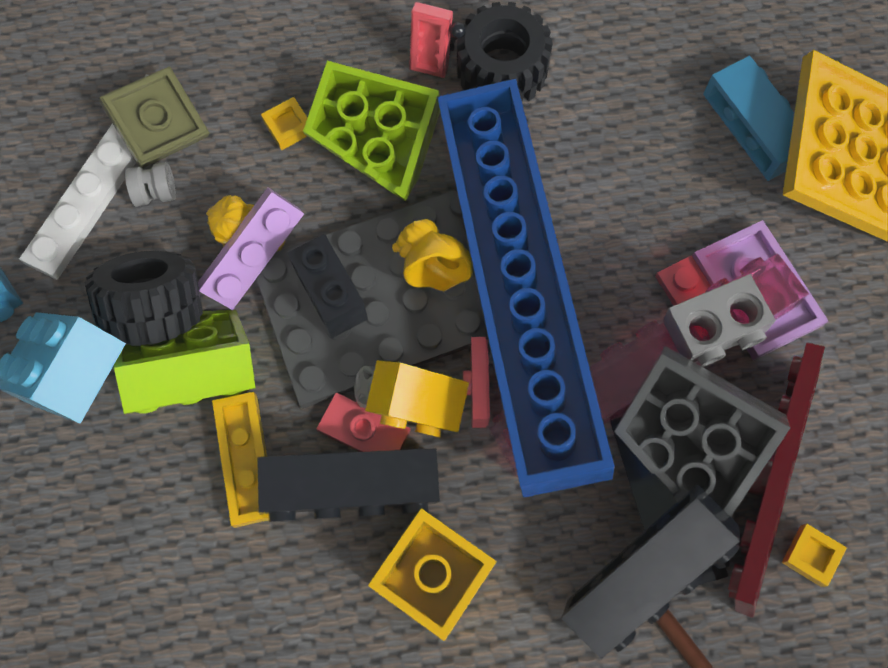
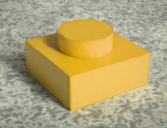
[261,97,308,151]
[781,524,847,587]

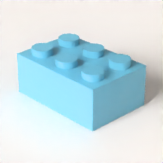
[0,312,126,423]

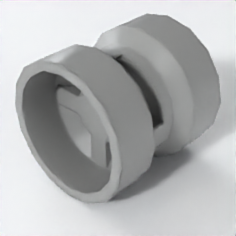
[125,162,176,207]

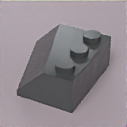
[614,346,790,517]

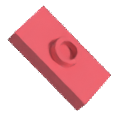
[409,2,453,78]
[463,337,490,428]
[316,393,411,452]

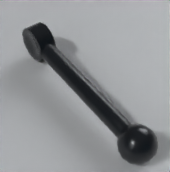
[450,22,465,51]

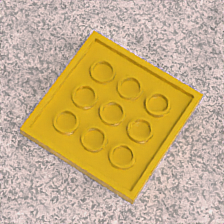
[783,50,888,242]

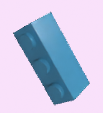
[703,56,794,181]

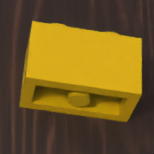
[365,360,469,437]

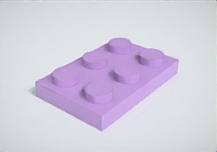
[692,220,829,361]

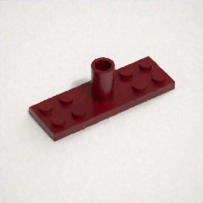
[728,342,825,618]

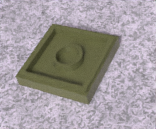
[99,66,210,168]

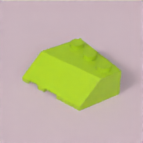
[303,61,440,201]
[114,310,256,414]

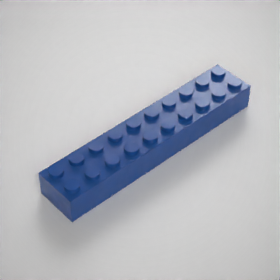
[437,79,615,498]

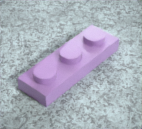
[198,187,304,310]

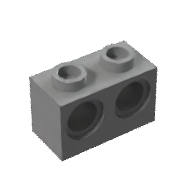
[663,274,776,367]

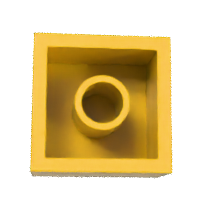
[368,508,497,641]

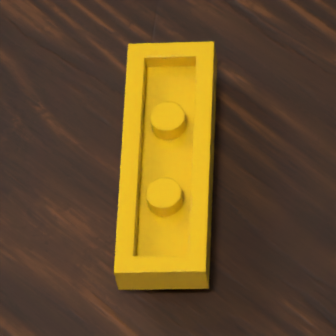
[212,392,269,528]

